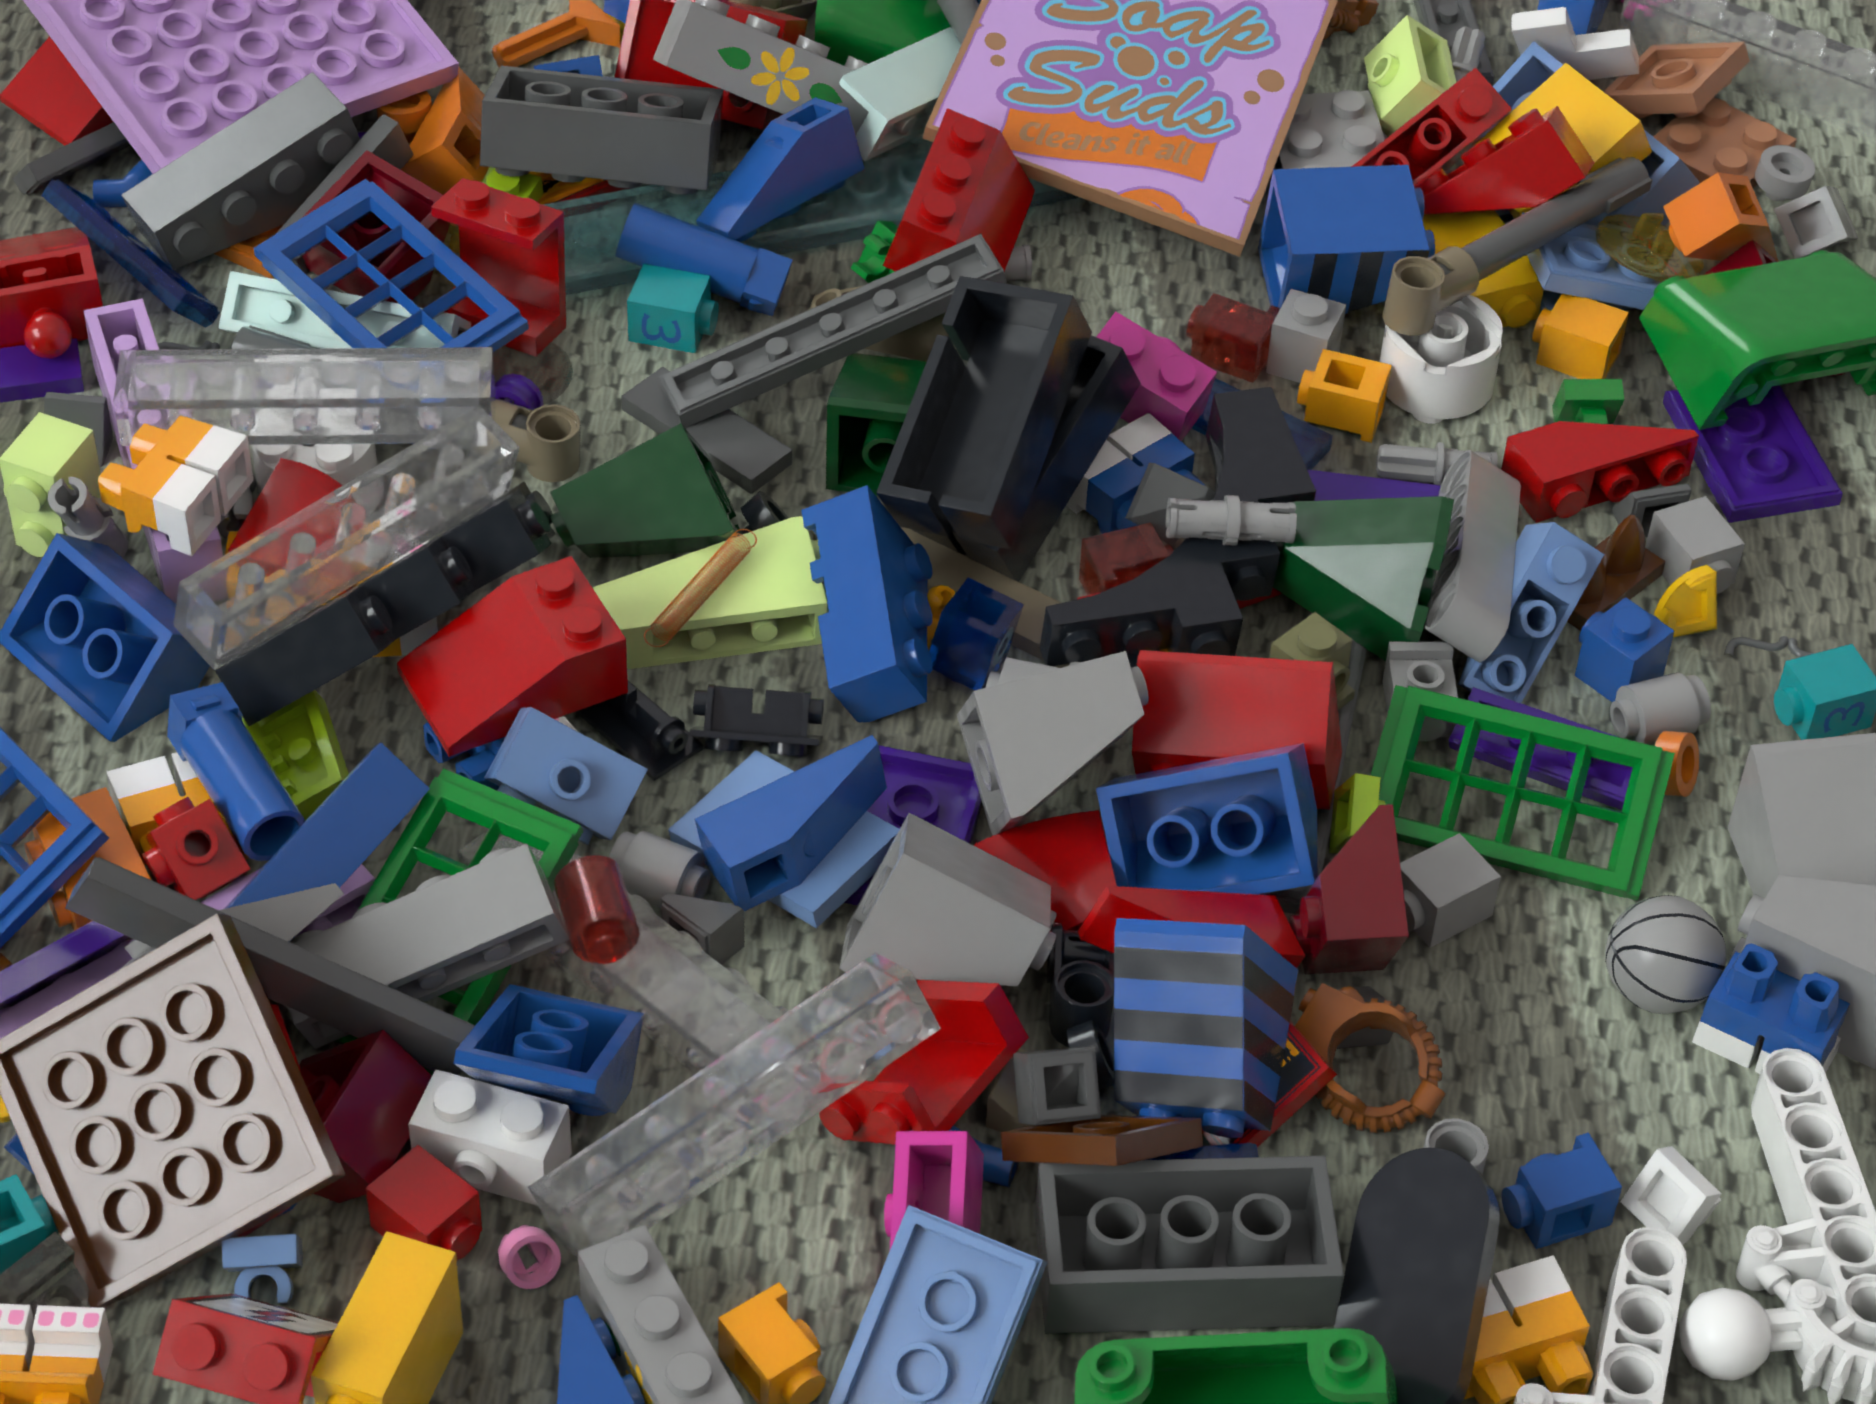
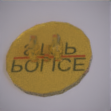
[1595,213,1704,282]

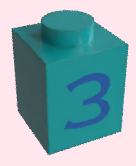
[627,264,719,354]
[1774,644,1876,740]

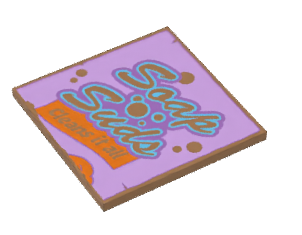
[923,0,1338,257]

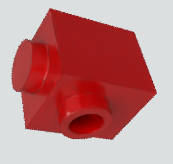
[142,797,251,901]

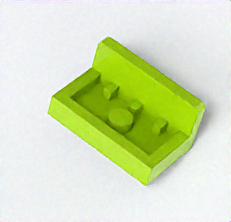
[242,690,349,820]

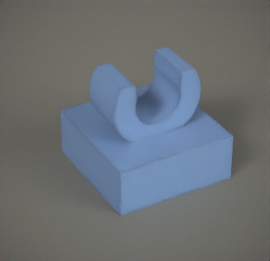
[222,1234,303,1304]

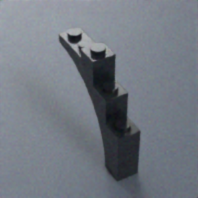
[1039,387,1316,666]
[215,482,555,727]

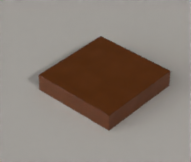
[1001,1115,1203,1166]

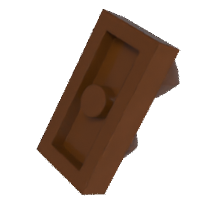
[1567,515,1666,631]

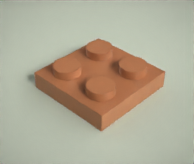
[1604,42,1750,119]
[1653,97,1797,188]

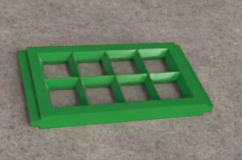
[1370,685,1675,901]
[334,768,584,1076]

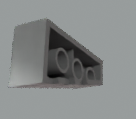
[121,72,360,270]

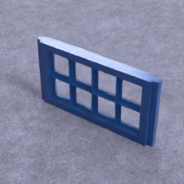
[253,179,529,402]
[0,727,109,948]

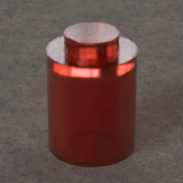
[554,855,640,964]

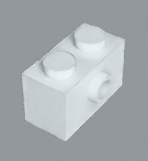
[409,1069,572,1208]

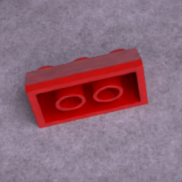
[883,108,1035,272]
[1132,650,1342,810]

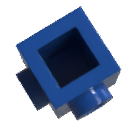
[1575,597,1674,702]

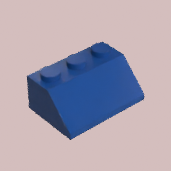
[0,533,223,742]
[1096,743,1318,894]

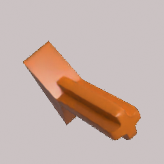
[492,0,621,68]

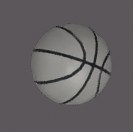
[1605,895,1726,1014]

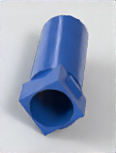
[615,203,792,316]
[167,682,305,861]

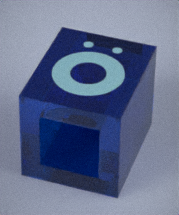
[929,577,1024,690]

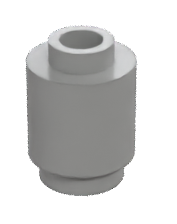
[1610,672,1711,745]
[606,831,710,908]

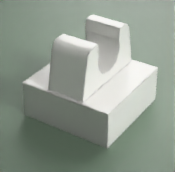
[1620,1146,1722,1245]

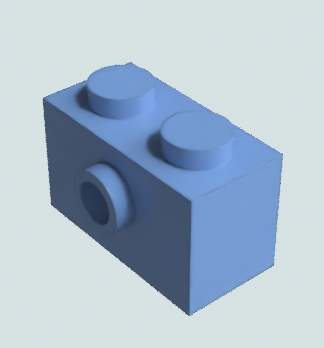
[484,707,648,845]

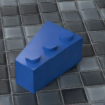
[801,485,933,722]

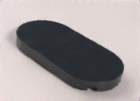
[1334,1148,1500,1404]

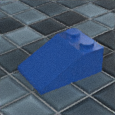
[454,984,644,1116]

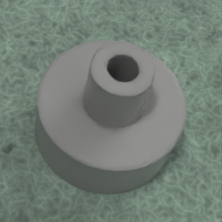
[1755,145,1815,201]

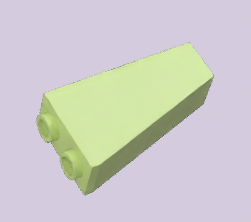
[593,516,829,669]

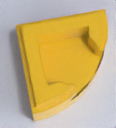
[1654,565,1717,637]

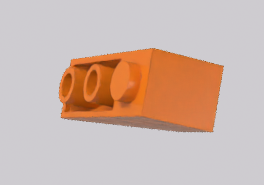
[401,67,489,195]
[1663,172,1778,262]

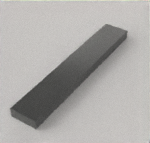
[659,234,1007,428]
[65,857,475,1075]

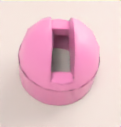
[498,1225,561,1289]

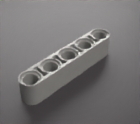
[1424,450,1521,662]

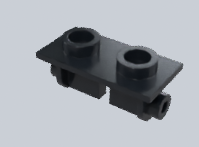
[576,680,704,781]
[689,684,824,756]

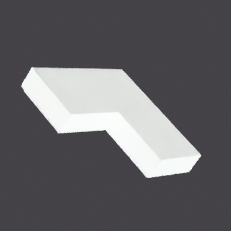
[1512,7,1639,80]

